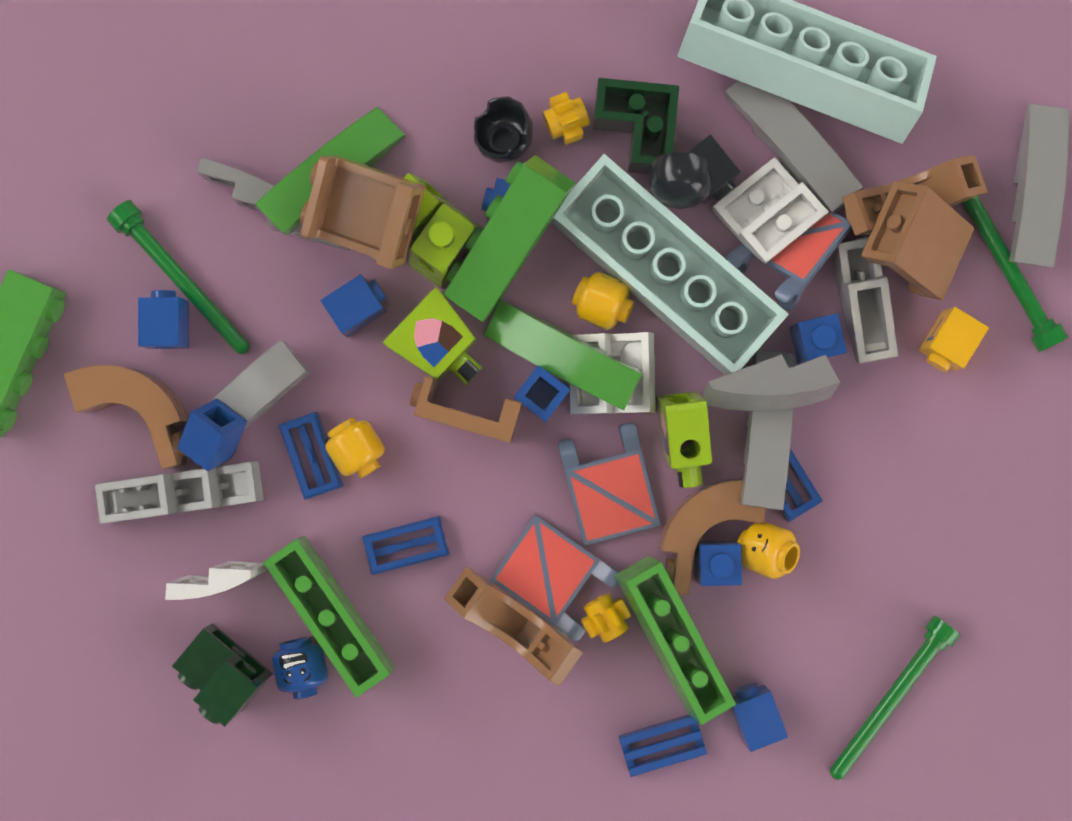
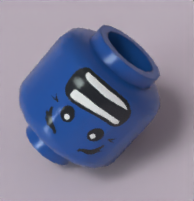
[272,637,328,699]

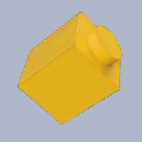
[918,306,989,372]

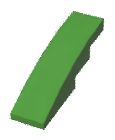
[255,106,405,236]
[484,299,642,410]

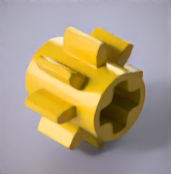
[542,91,590,145]
[581,593,632,643]

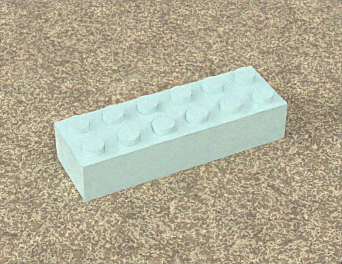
[677,0,937,144]
[551,154,789,375]

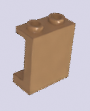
[300,155,426,269]
[861,181,974,301]
[410,375,522,443]

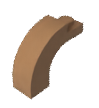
[842,154,988,236]
[64,365,189,469]
[658,479,766,596]
[444,566,583,686]

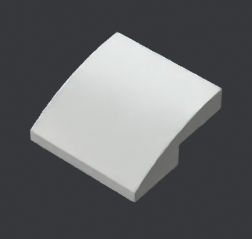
[712,157,828,264]
[570,332,656,414]
[165,561,267,600]

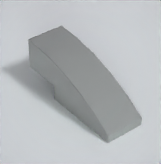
[832,235,898,364]
[210,340,311,430]
[702,354,841,411]

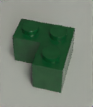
[592,78,679,174]
[172,623,273,727]

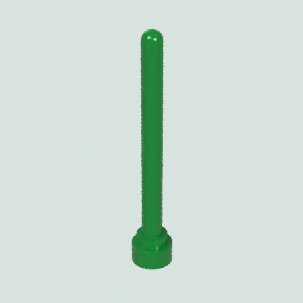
[962,196,1068,352]
[106,200,250,354]
[830,615,961,780]

